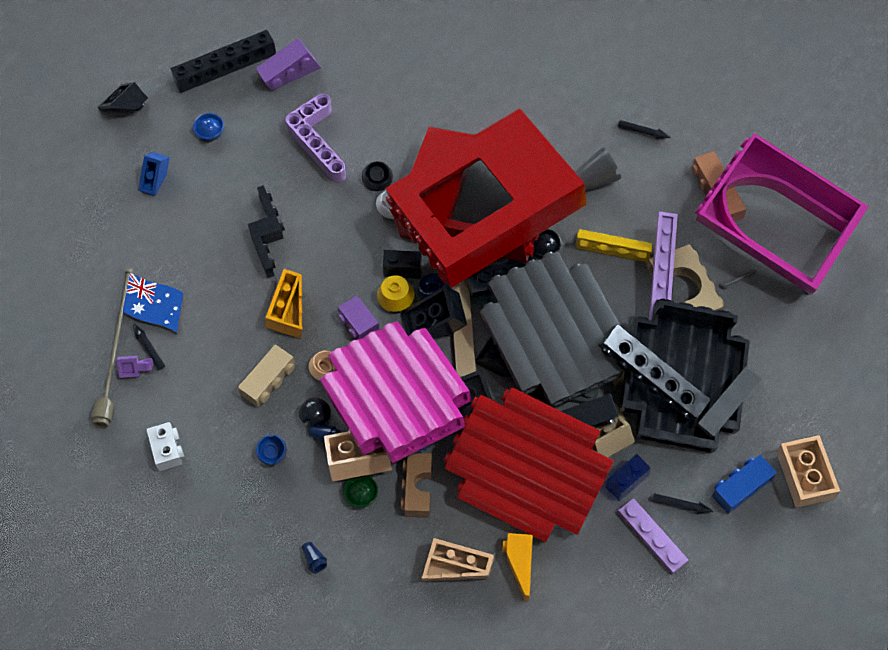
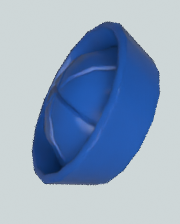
[193,113,224,142]

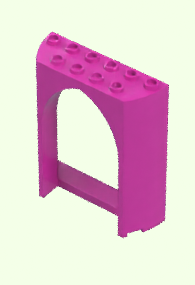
[695,133,869,294]

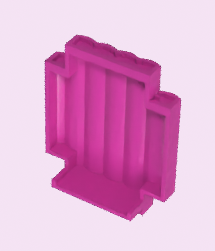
[320,322,472,463]

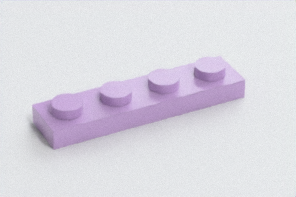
[618,498,688,574]

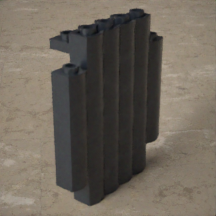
[619,299,750,453]

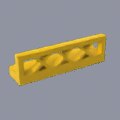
[575,229,653,263]

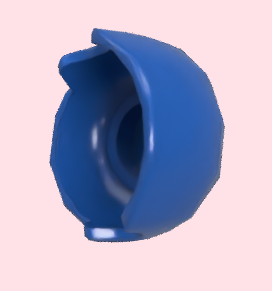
[256,434,287,465]

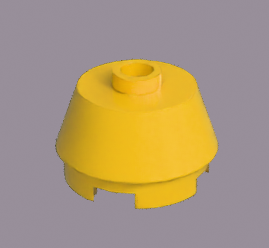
[377,275,414,313]

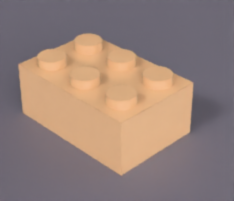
[324,431,392,482]
[776,435,840,508]

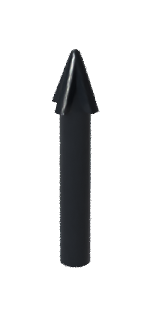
[618,120,671,140]
[133,323,165,370]
[652,493,713,514]

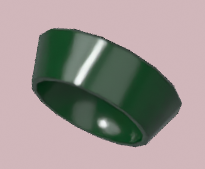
[343,475,378,508]

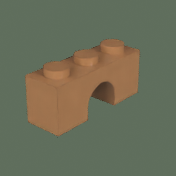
[401,453,432,518]

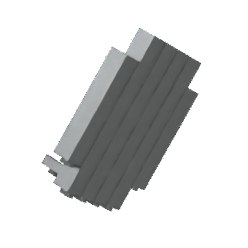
[481,252,625,408]

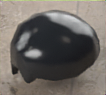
[299,397,331,426]

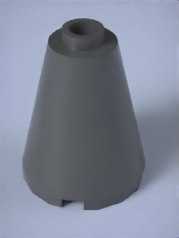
[575,147,621,191]

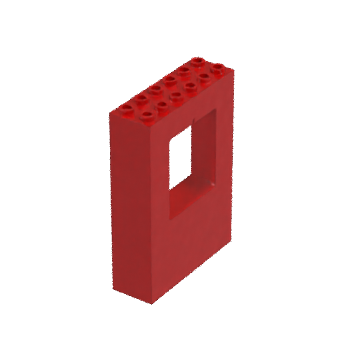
[385,108,587,288]

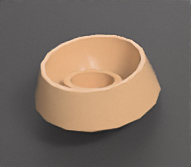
[309,351,335,380]

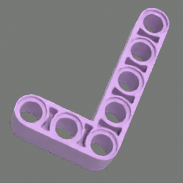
[286,94,346,183]

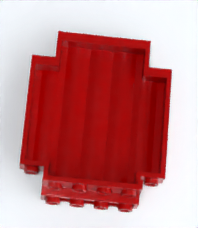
[443,387,614,542]

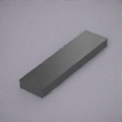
[697,366,761,438]

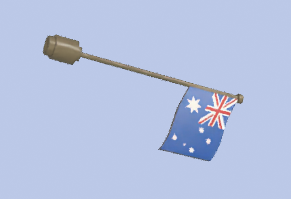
[91,268,184,428]

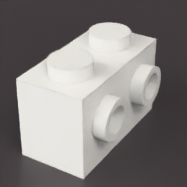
[147,422,184,471]

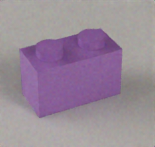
[338,295,379,339]

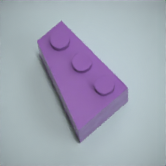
[256,38,321,91]

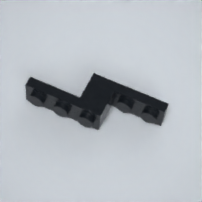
[247,185,285,278]

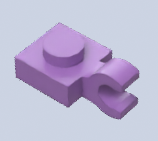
[117,356,153,378]

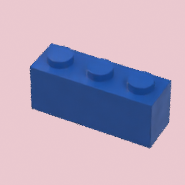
[712,454,777,514]

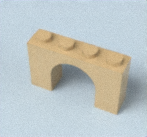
[647,244,724,311]

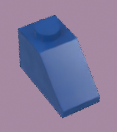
[138,152,170,195]

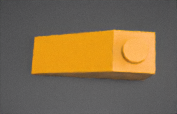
[502,533,533,601]

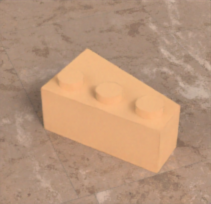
[422,538,494,582]

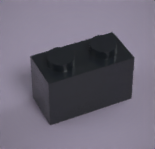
[383,250,422,279]

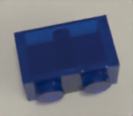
[606,454,651,501]

